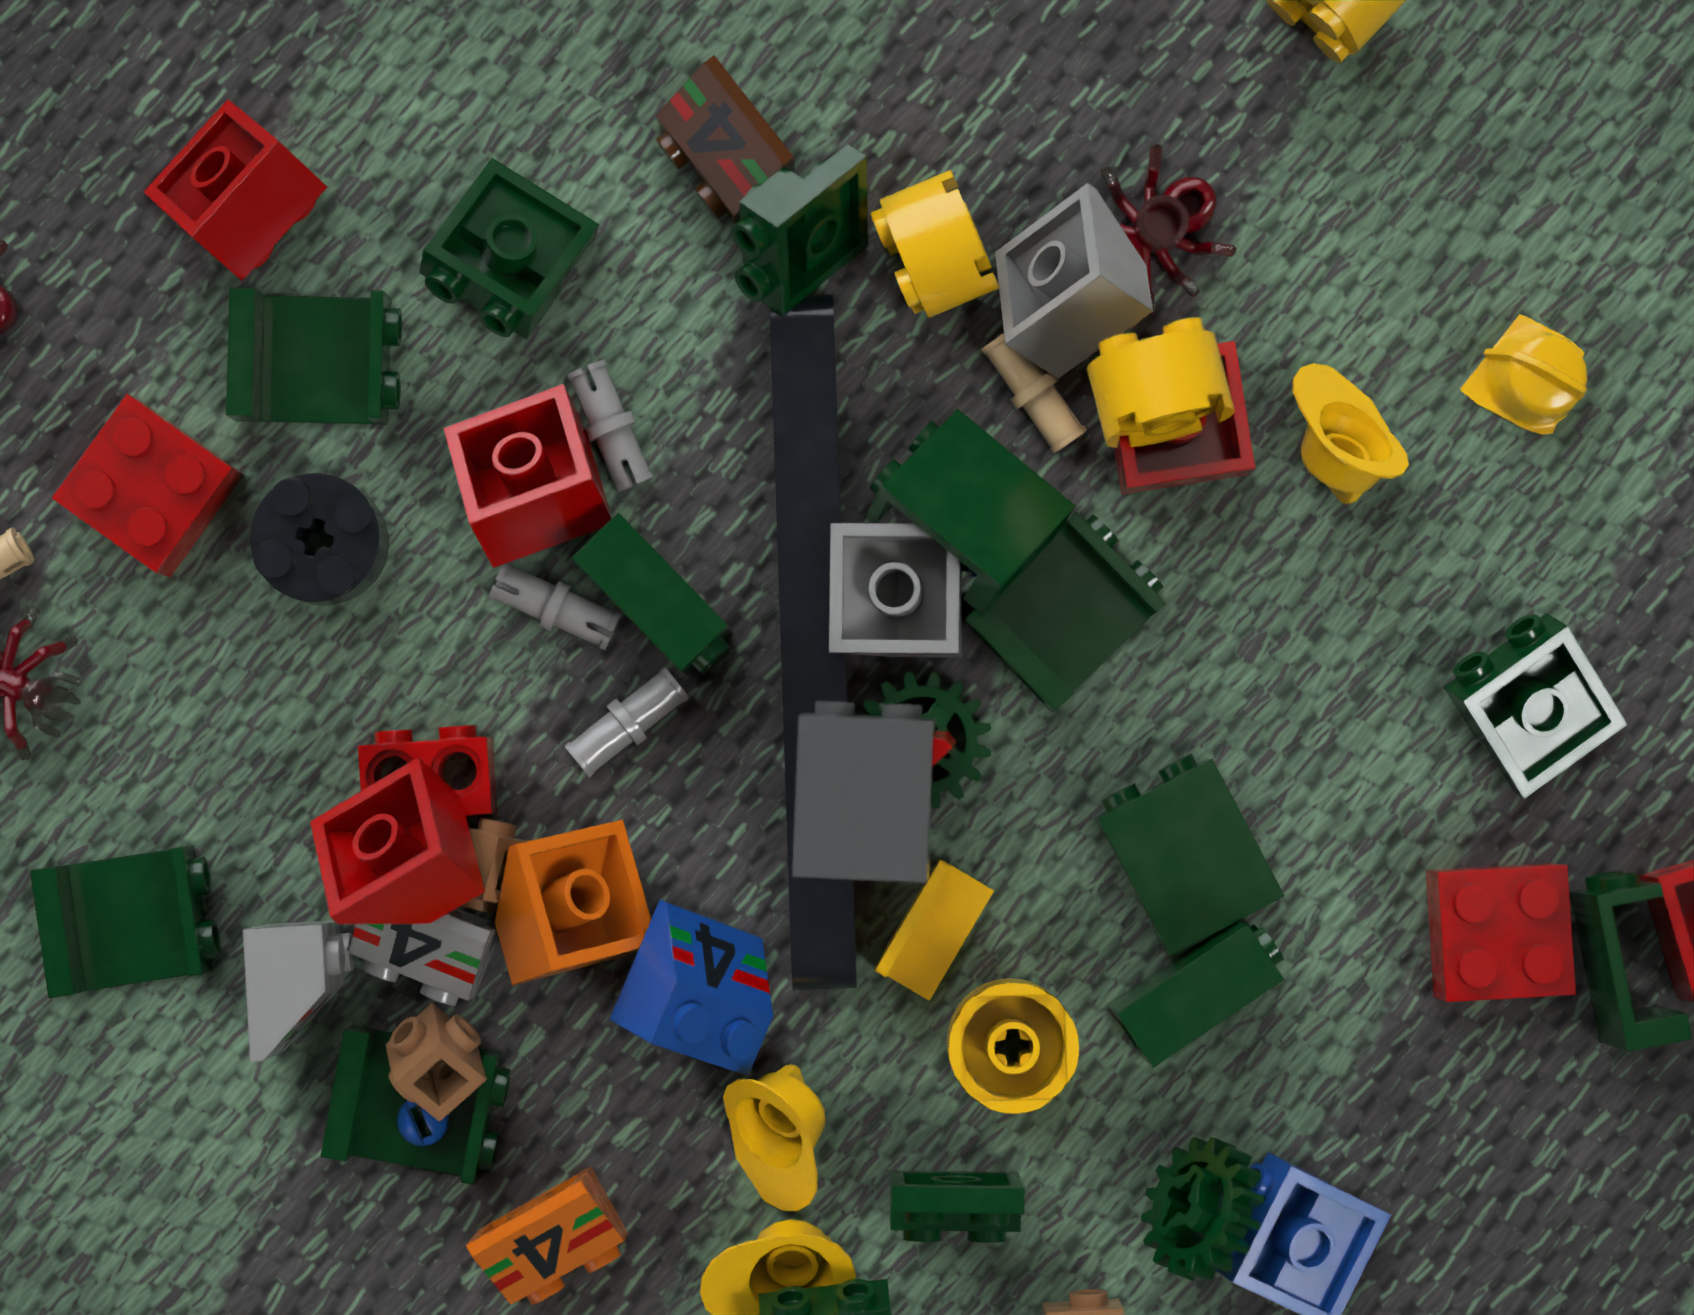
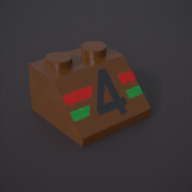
[655,55,795,224]

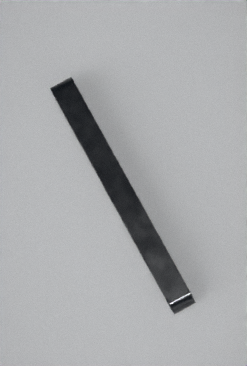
[770,294,857,990]

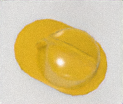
[1460,314,1588,435]
[1293,363,1409,504]
[723,1064,826,1211]
[700,1219,856,1315]

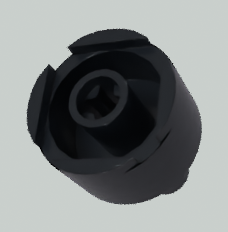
[250,473,389,606]

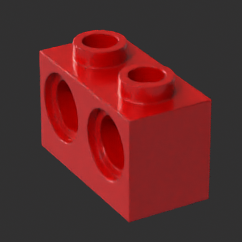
[358,725,498,816]

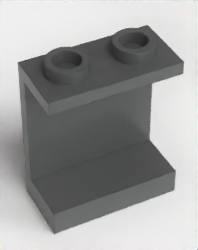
[792,701,936,883]

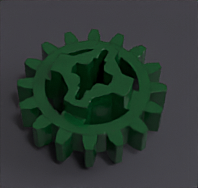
[863,672,991,809]
[1141,1137,1264,1281]

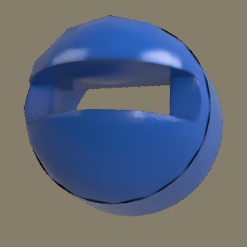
[397,1100,450,1147]

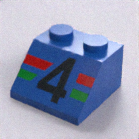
[609,900,773,1076]

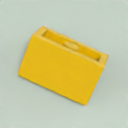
[874,858,994,1001]

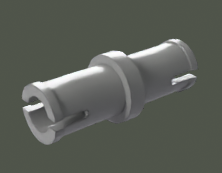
[567,359,654,493]
[488,563,622,650]
[564,667,689,778]

